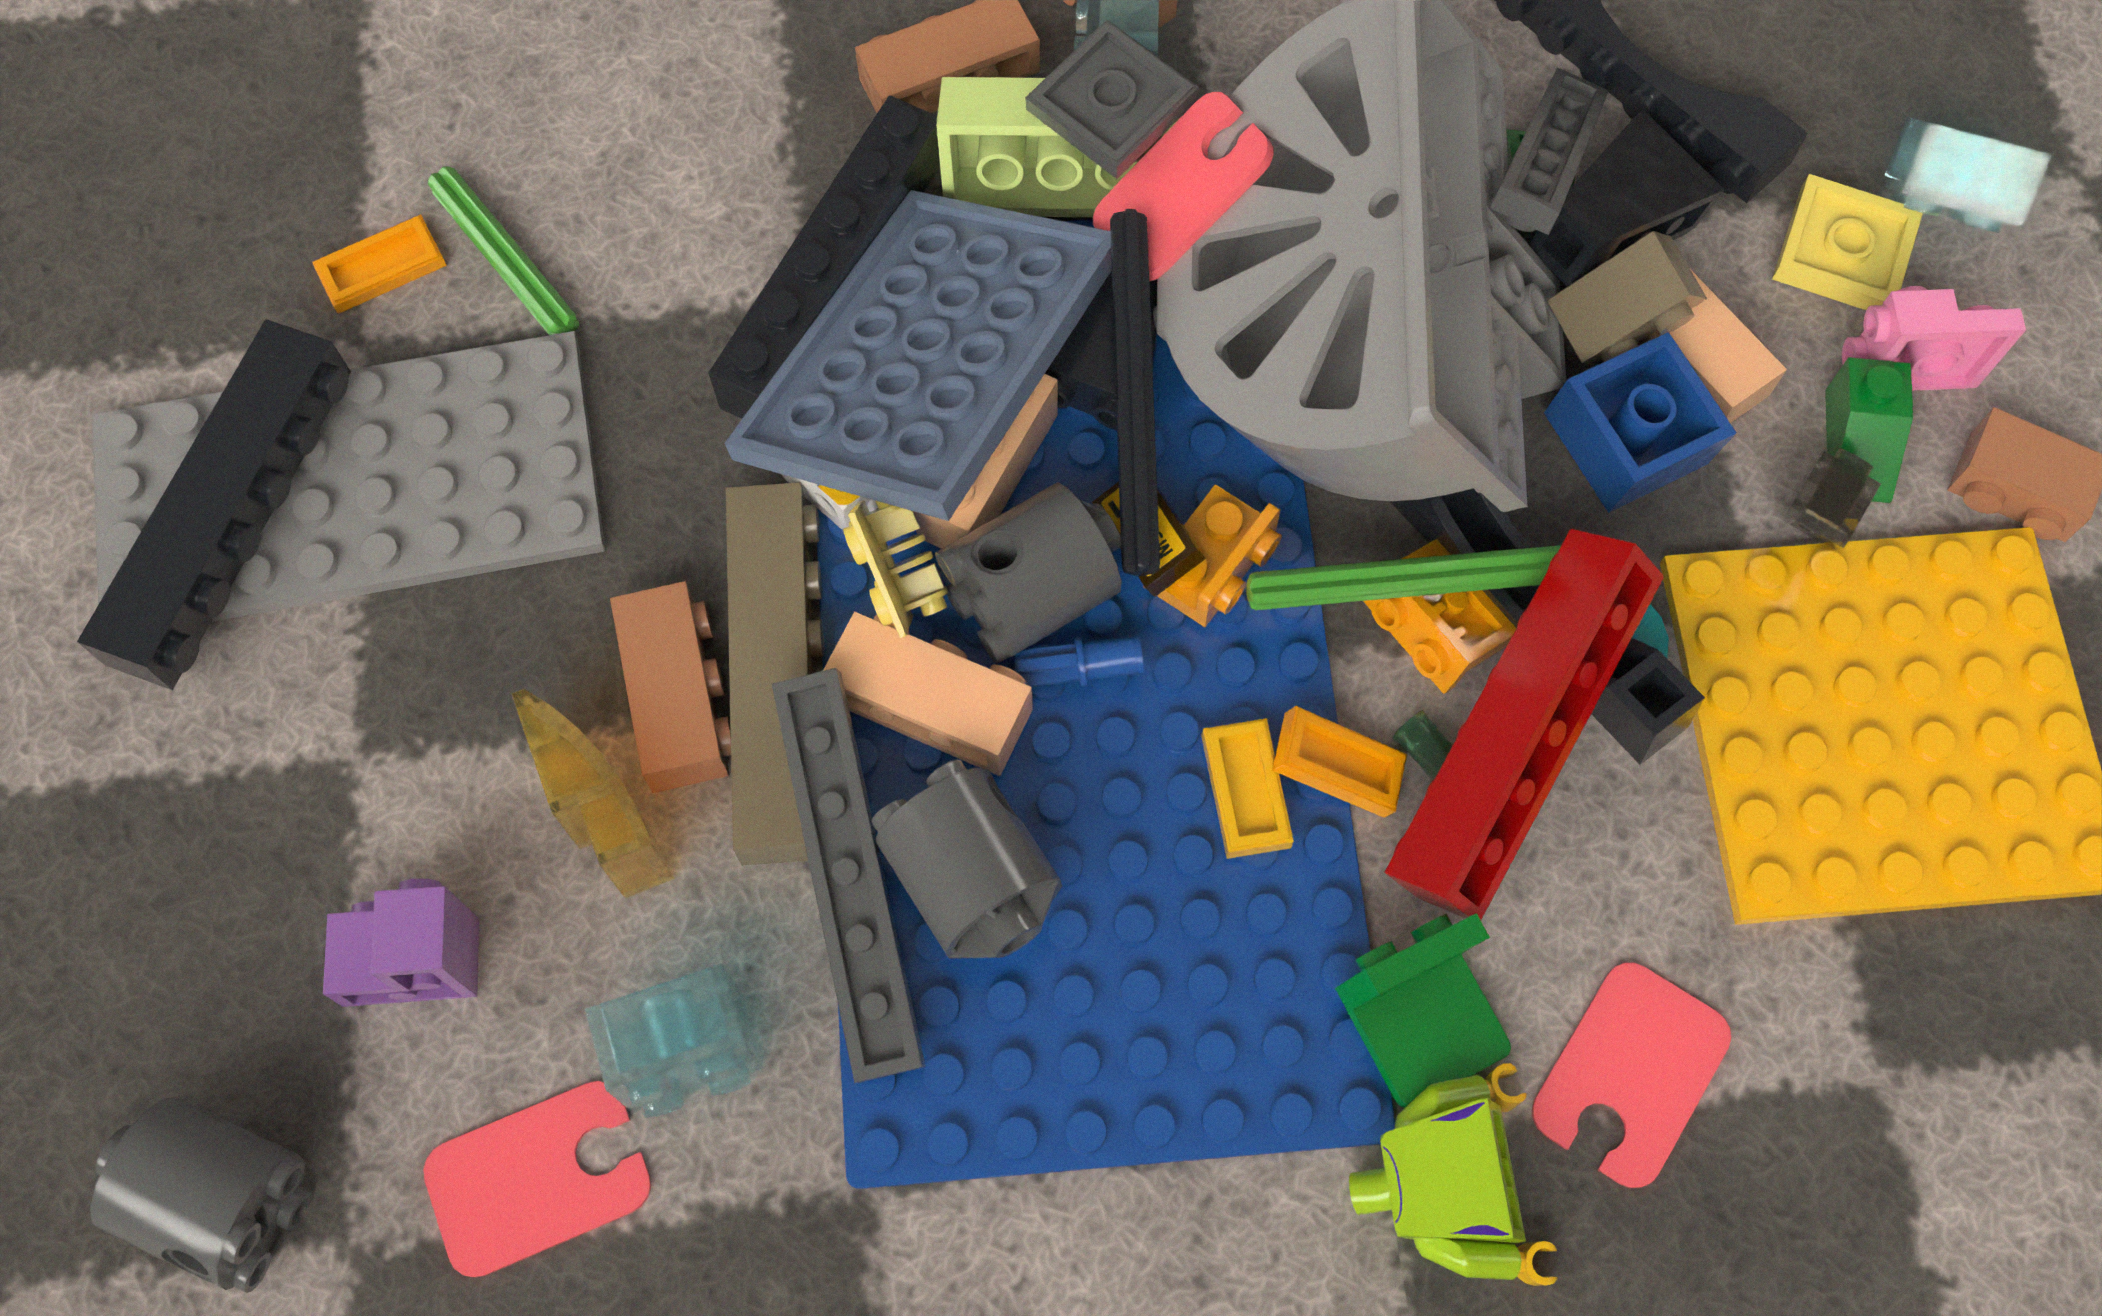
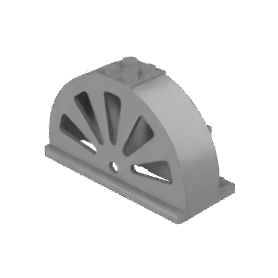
[1153,0,1566,512]

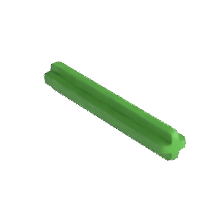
[428,166,579,335]

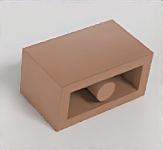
[1947,407,2102,542]

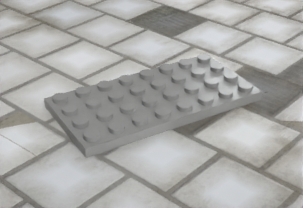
[92,331,606,622]

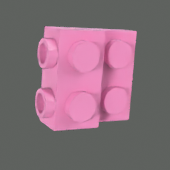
[1842,286,2026,391]

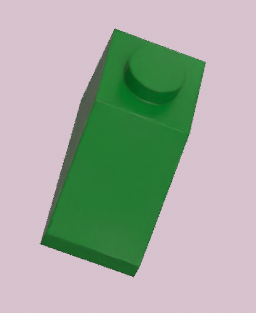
[1825,357,1913,503]

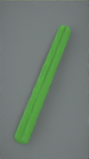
[1246,545,1561,610]

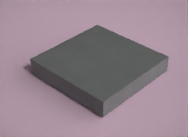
[1025,19,1199,179]

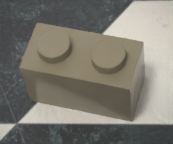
[1547,231,1707,365]

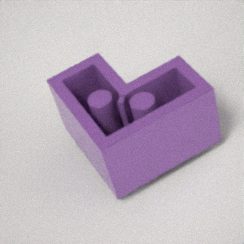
[323,879,479,1007]

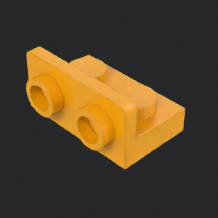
[1143,484,1282,627]
[1363,539,1516,694]

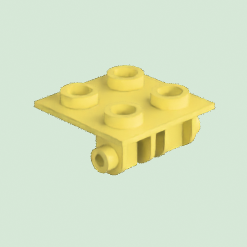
[843,500,948,638]

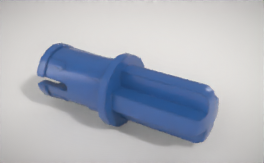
[1014,634,1144,687]

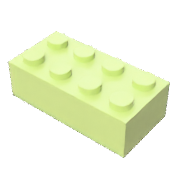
[936,77,1180,217]

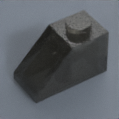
[1777,448,1881,549]

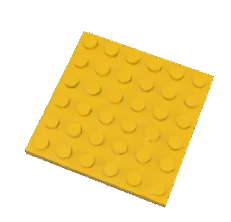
[1660,527,2102,925]

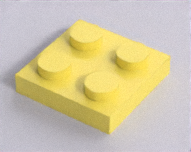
[1772,174,1924,310]

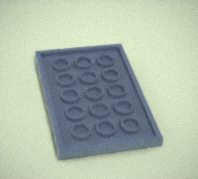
[724,190,1112,521]

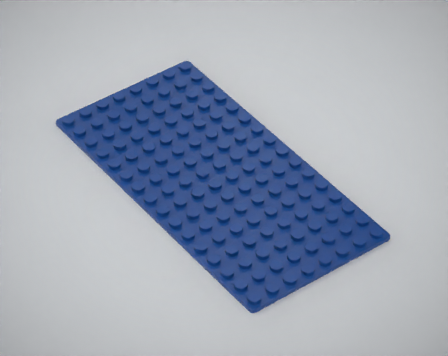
[817,219,1395,1189]

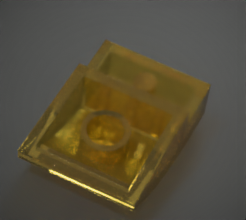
[511,689,675,898]

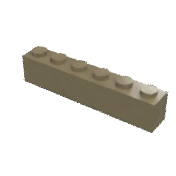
[726,482,824,866]

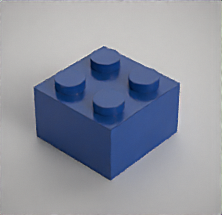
[1544,332,1737,513]

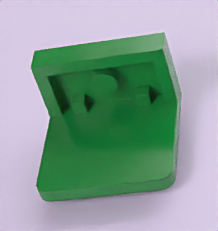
[1335,913,1511,1108]

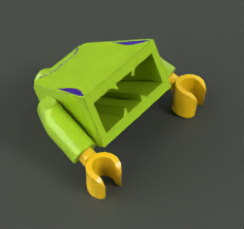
[1349,1063,1558,1286]

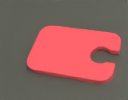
[1093,92,1274,282]
[1532,963,1731,1188]
[423,1081,651,1278]

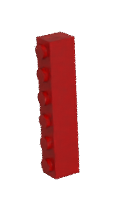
[1384,529,1664,920]

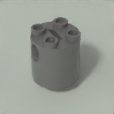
[935,482,1122,664]
[871,760,1062,959]
[90,1097,313,1293]

